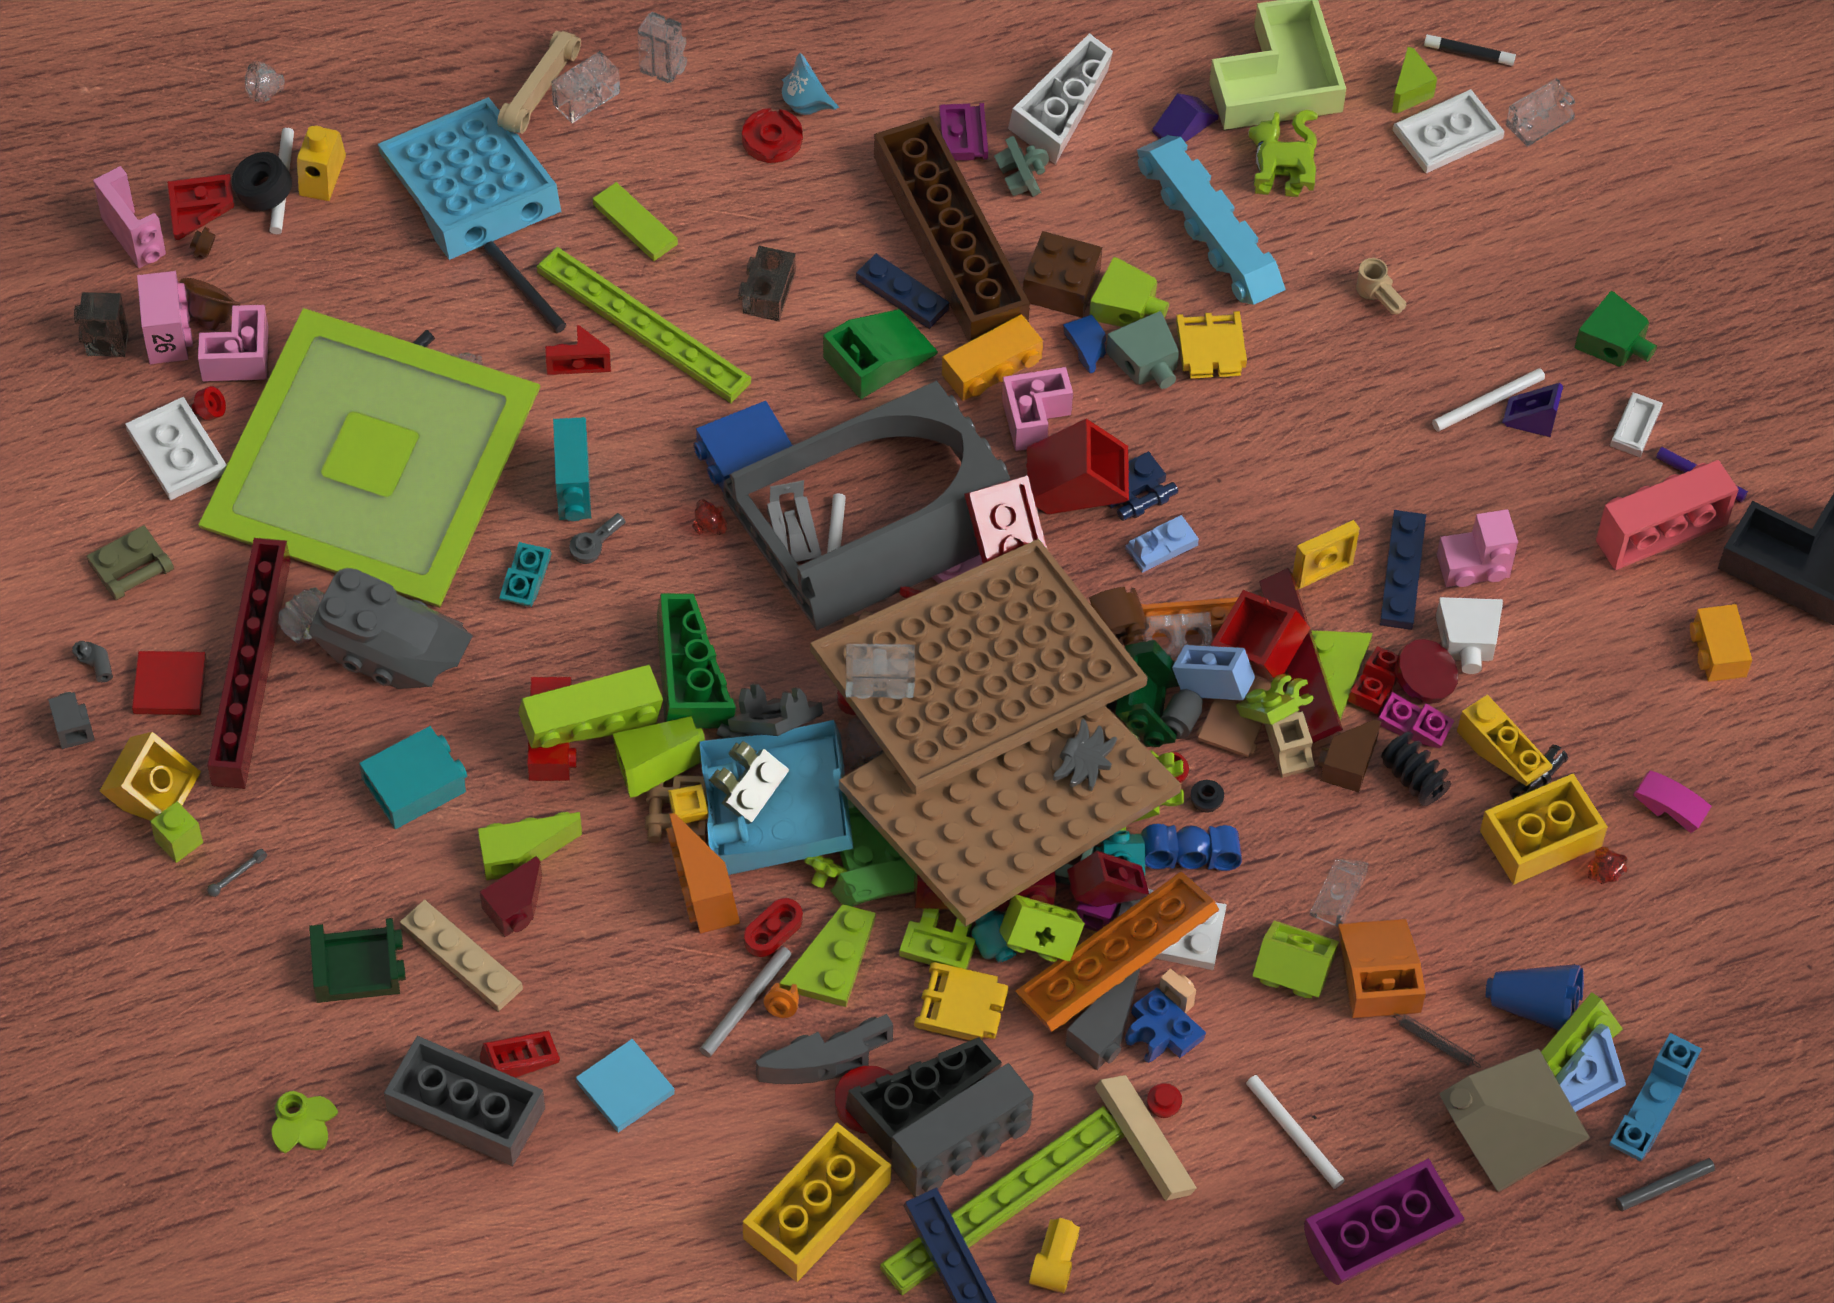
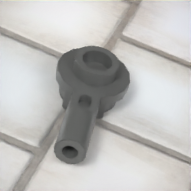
[569,513,625,564]

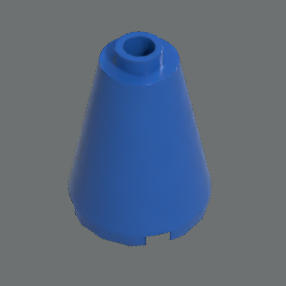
[1486,964,1584,1031]

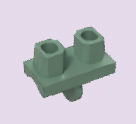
[994,136,1049,197]

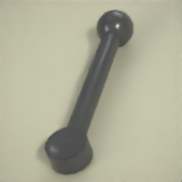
[207,849,267,897]

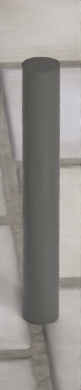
[1616,1158,1715,1211]

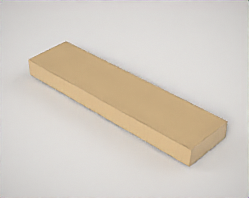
[1095,1075,1197,1201]

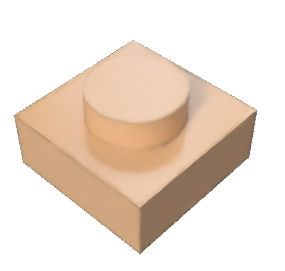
[1159,969,1196,1013]

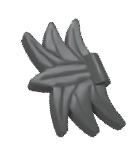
[1053,719,1117,791]

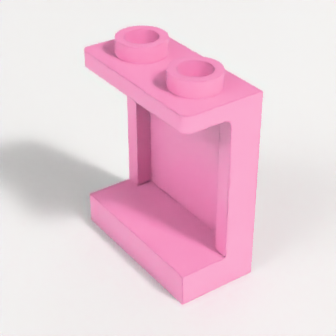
[93,166,166,268]

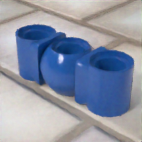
[1141,824,1242,871]

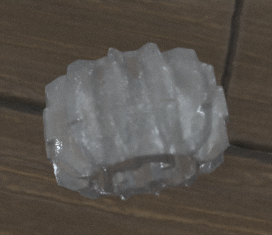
[277,587,324,644]

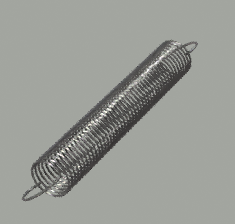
[1393,1013,1481,1068]

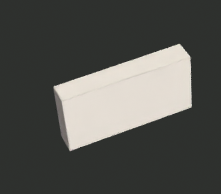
[1610,392,1663,457]

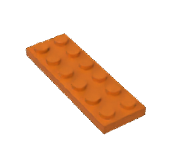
[1015,871,1219,1032]

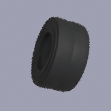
[231,152,292,211]

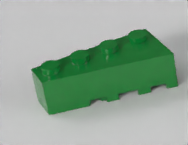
[657,593,736,729]

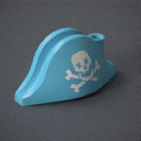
[782,53,839,115]

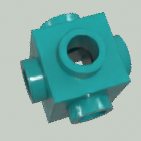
[1095,830,1145,876]

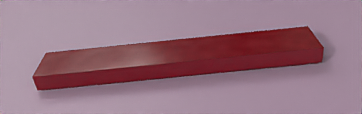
[1259,568,1343,743]

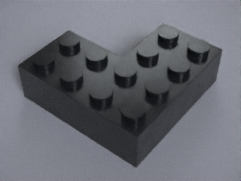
[1718,493,1834,625]

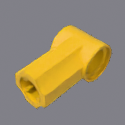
[1029,1218,1080,1294]

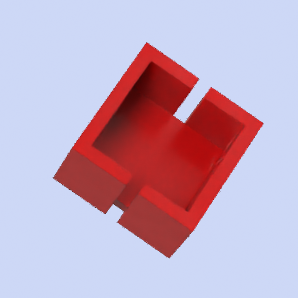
[1211,590,1310,681]

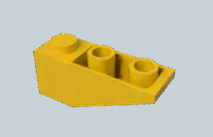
[1457,694,1553,786]

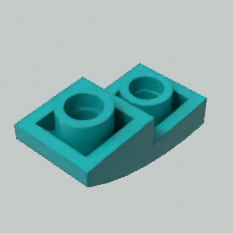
[499,542,552,607]

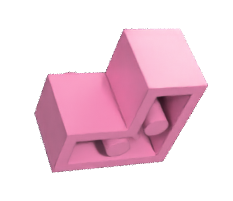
[198,305,268,381]
[1002,367,1073,451]
[1437,509,1518,587]

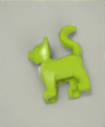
[1248,110,1318,197]

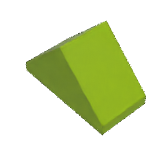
[1392,47,1437,114]

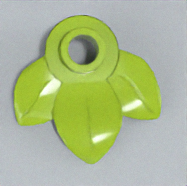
[271,1091,338,1153]

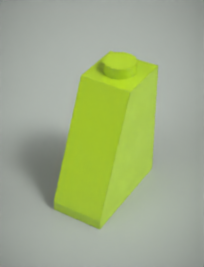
[613,716,705,798]

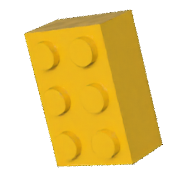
[1480,773,1608,885]

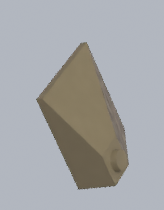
[1439,1049,1590,1192]

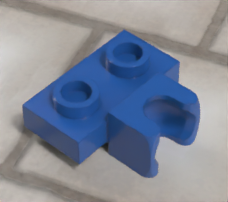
[1125,987,1206,1063]

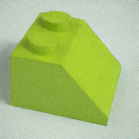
[1252,921,1339,998]

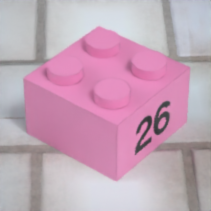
[137,271,193,364]

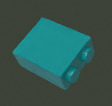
[553,417,592,521]
[359,726,468,830]

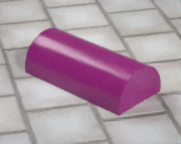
[1304,1158,1465,1285]

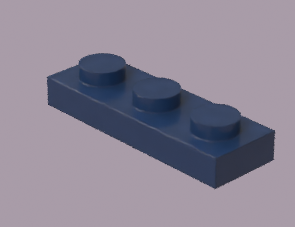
[856,253,950,329]

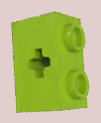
[999,895,1085,962]

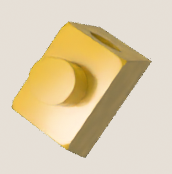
[297,126,346,201]

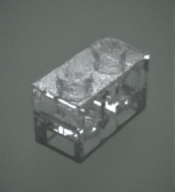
[1142,612,1212,659]

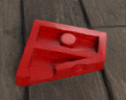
[167,174,234,241]

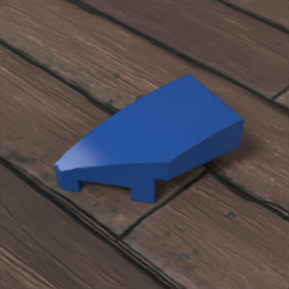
[1063,315,1106,374]

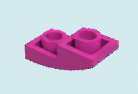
[1377,692,1455,748]
[1633,770,1712,833]

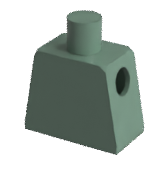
[1106,311,1179,389]

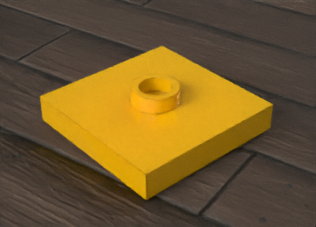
[1293,520,1360,589]

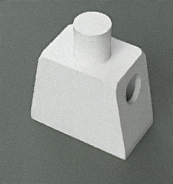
[1436,597,1503,674]

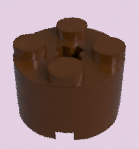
[1089,587,1149,646]

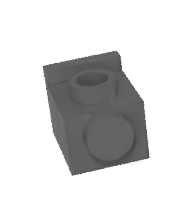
[48,692,95,749]

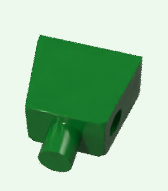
[1574,291,1657,367]

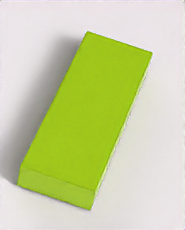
[593,182,678,261]

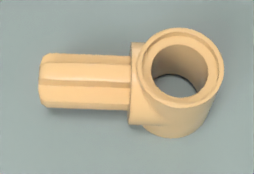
[1356,258,1406,315]

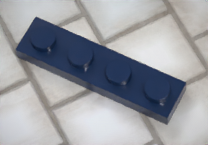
[1380,510,1426,630]
[903,1187,997,1303]

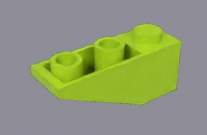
[478,812,582,880]

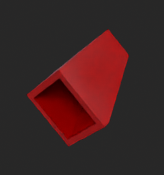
[1026,418,1129,515]

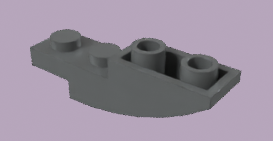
[756,1014,893,1084]

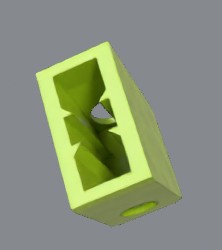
[1089,257,1169,327]

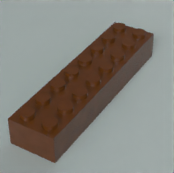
[874,116,1030,342]

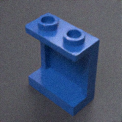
[693,401,793,492]

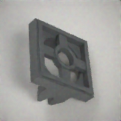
[728,684,824,736]

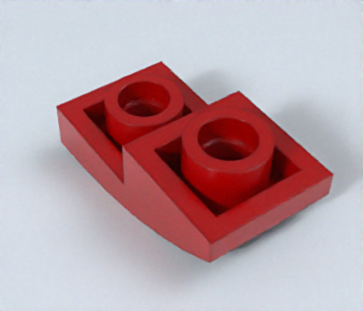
[1348,646,1398,715]

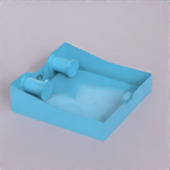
[700,720,853,875]

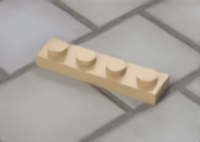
[400,900,523,1012]

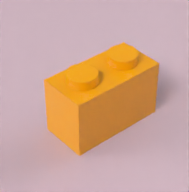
[1690,604,1752,682]

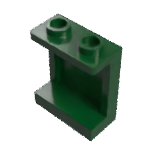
[1115,640,1179,747]
[309,918,406,1003]

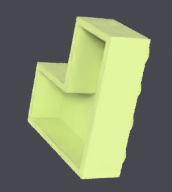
[1209,0,1346,130]

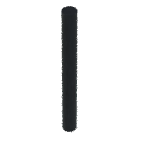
[484,241,566,333]

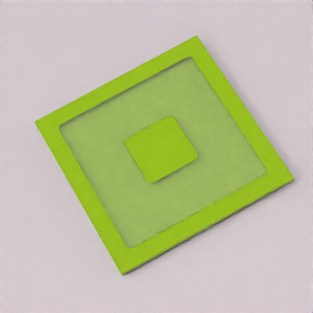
[198,308,540,608]

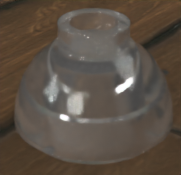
[245,61,284,104]

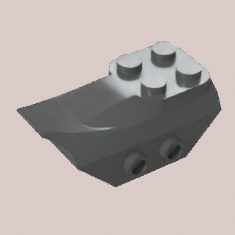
[309,568,473,689]

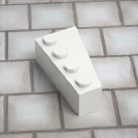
[1008,33,1113,165]

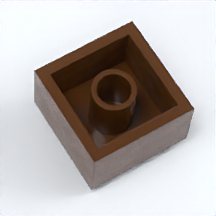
[1023,231,1103,318]

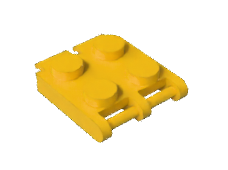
[1176,311,1247,379]
[914,962,1008,1041]

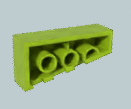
[518,664,663,748]

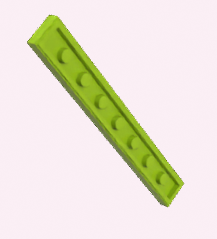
[537,247,751,403]
[880,1106,1125,1295]

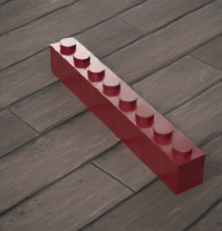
[207,538,291,789]

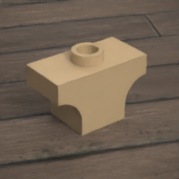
[1264,711,1315,778]

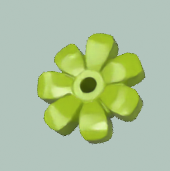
[804,855,847,888]

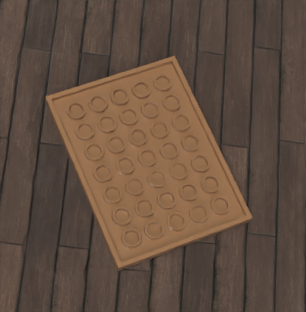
[810,539,1148,795]
[839,705,1182,927]

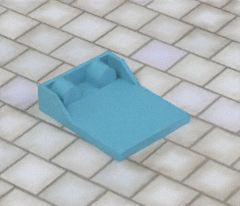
[378,97,561,260]

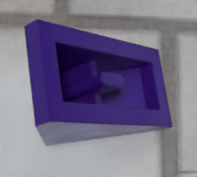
[1152,93,1219,142]
[1502,383,1563,437]

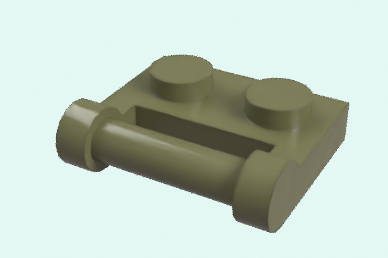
[87,525,174,600]

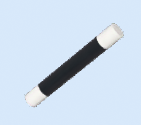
[1424,34,1516,66]

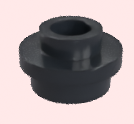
[1190,780,1224,813]

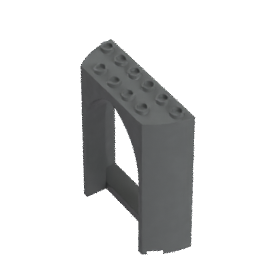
[723,380,1011,631]

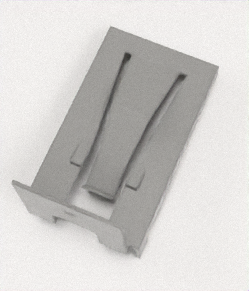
[767,480,822,562]

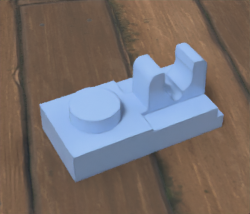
[1125,515,1199,573]

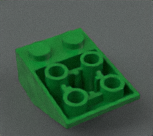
[823,309,938,400]

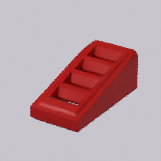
[479,1030,560,1078]

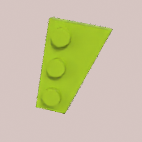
[1311,630,1373,721]
[779,904,876,1007]
[1541,992,1623,1077]

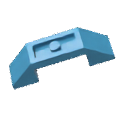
[1609,1033,1702,1162]

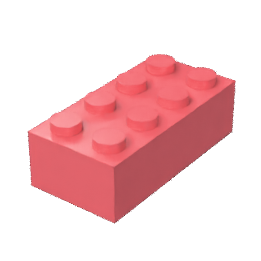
[1596,460,1739,570]

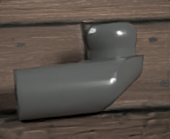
[72,641,113,682]

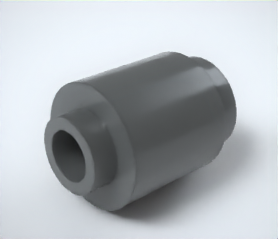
[1160,689,1203,739]

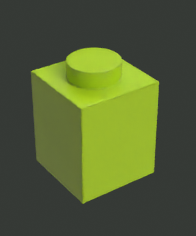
[150,801,203,863]

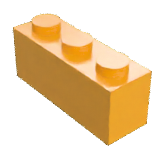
[942,314,1043,401]

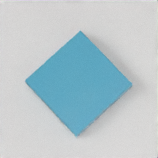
[576,1039,675,1133]

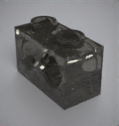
[738,246,796,321]
[74,292,129,357]

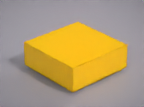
[668,784,708,823]

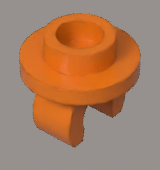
[763,983,799,1018]

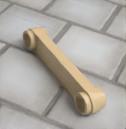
[497,31,581,134]

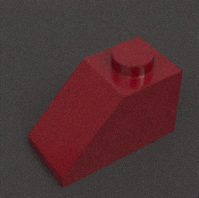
[1067,851,1149,907]
[480,856,542,937]

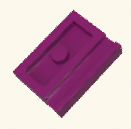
[939,103,988,161]

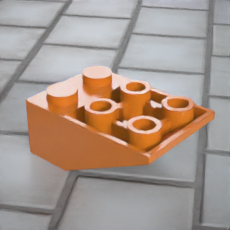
[666,813,740,934]
[1338,919,1426,1018]

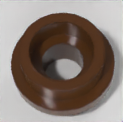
[190,227,216,258]

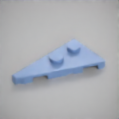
[1556,1023,1626,1112]

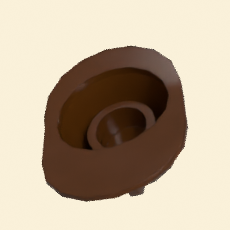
[180,278,241,330]

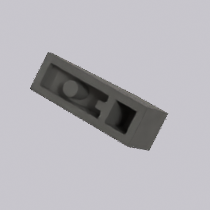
[1066,968,1140,1070]

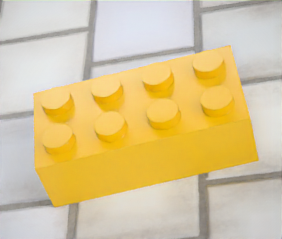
[743,1122,891,1282]

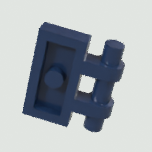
[1108,451,1178,521]

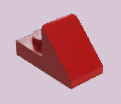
[545,325,611,375]

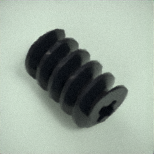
[1381,731,1451,806]

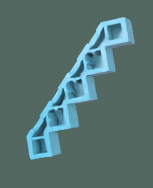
[1137,135,1286,305]

